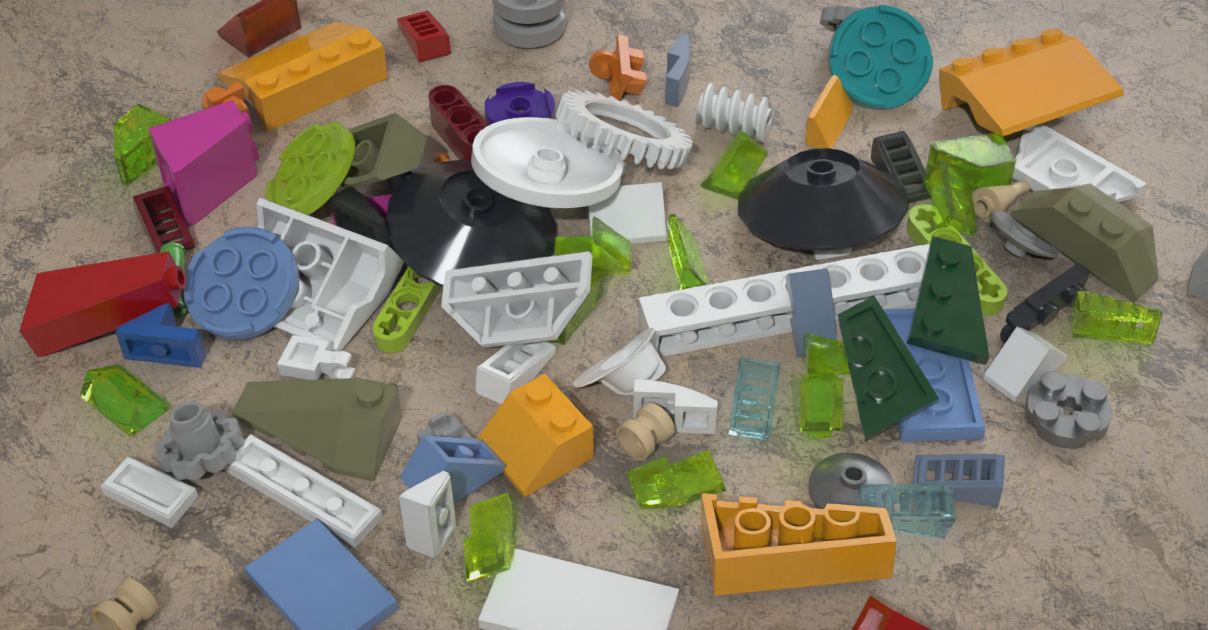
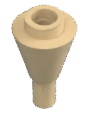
[971,180,1030,223]

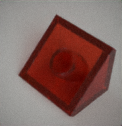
[216,0,301,58]

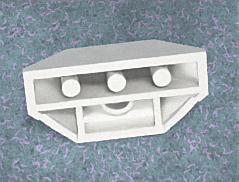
[441,251,593,348]

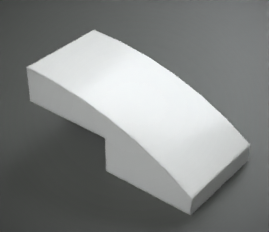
[633,379,717,434]

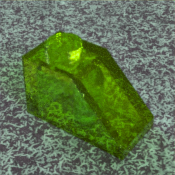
[926,133,1016,192]
[791,374,843,439]

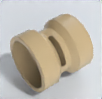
[616,402,675,461]

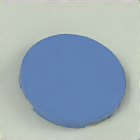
[183,227,299,341]

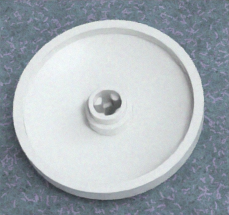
[471,117,623,208]

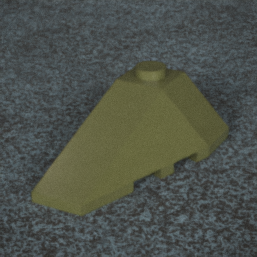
[232,378,402,481]

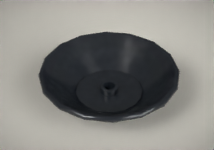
[738,148,909,251]
[385,159,557,287]

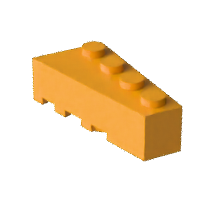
[701,493,897,596]

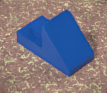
[116,303,206,368]

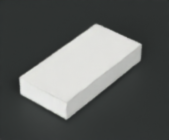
[101,456,198,528]

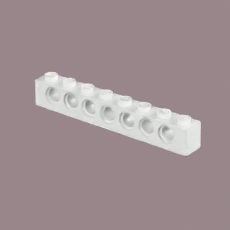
[638,244,929,357]

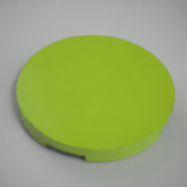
[265,121,355,215]

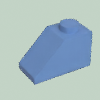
[400,435,507,504]

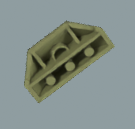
[1010,183,1159,303]

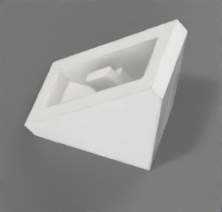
[983,327,1068,402]

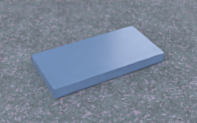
[883,308,986,442]

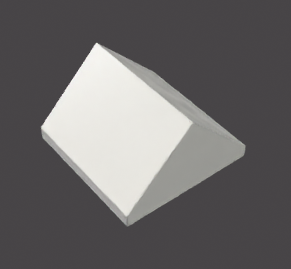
[585,182,667,247]

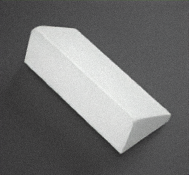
[399,471,456,558]

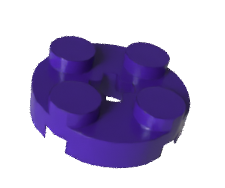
[484,82,555,125]

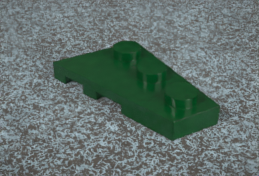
[907,236,990,365]
[838,295,939,442]

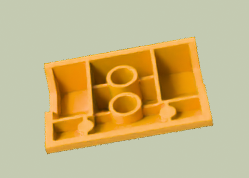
[217,22,388,132]
[939,29,1124,136]

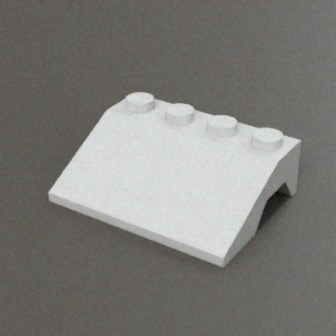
[256,198,404,351]

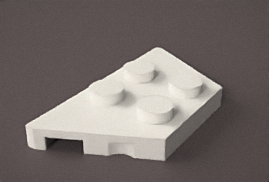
[1011,123,1147,202]

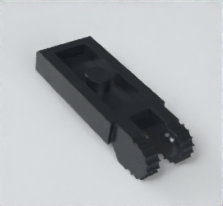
[1000,263,1091,344]

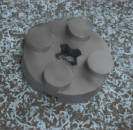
[1025,371,1112,449]

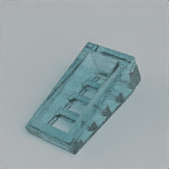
[728,357,780,440]
[858,484,955,539]

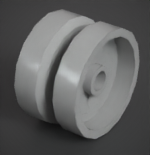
[492,0,566,48]

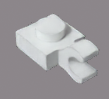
[277,335,356,380]

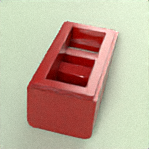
[397,10,451,62]

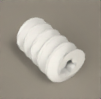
[696,83,775,143]

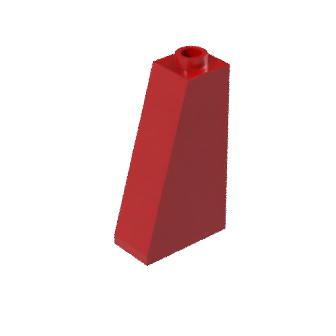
[19,251,186,357]

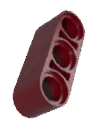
[428,85,489,161]

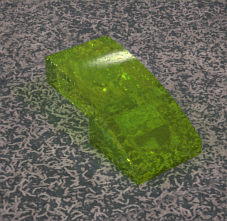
[626,449,726,510]
[463,492,517,582]

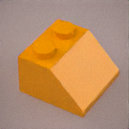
[477,374,594,497]

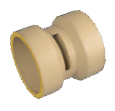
[92,577,159,630]

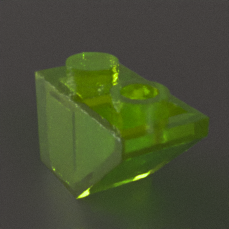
[113,104,171,186]

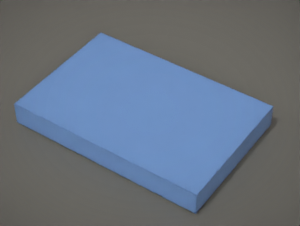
[244,519,398,630]

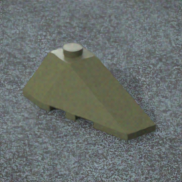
[340,113,427,188]

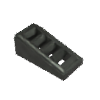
[870,131,936,203]
[330,187,392,249]

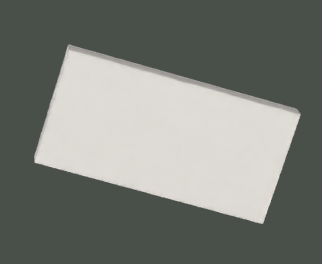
[478,547,679,630]

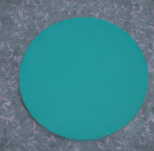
[828,5,933,110]

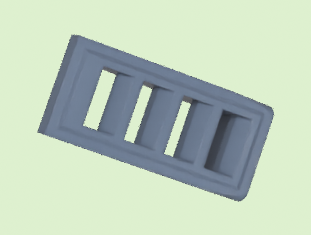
[911,454,1005,507]

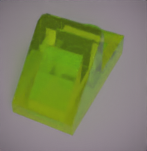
[554,216,631,274]

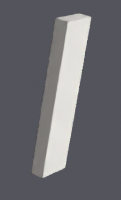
[224,435,383,548]

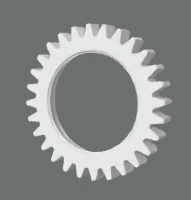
[556,90,693,169]

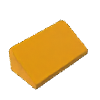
[805,75,853,149]

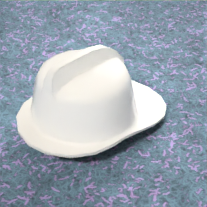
[573,328,666,396]

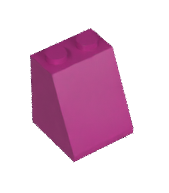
[148,100,259,227]

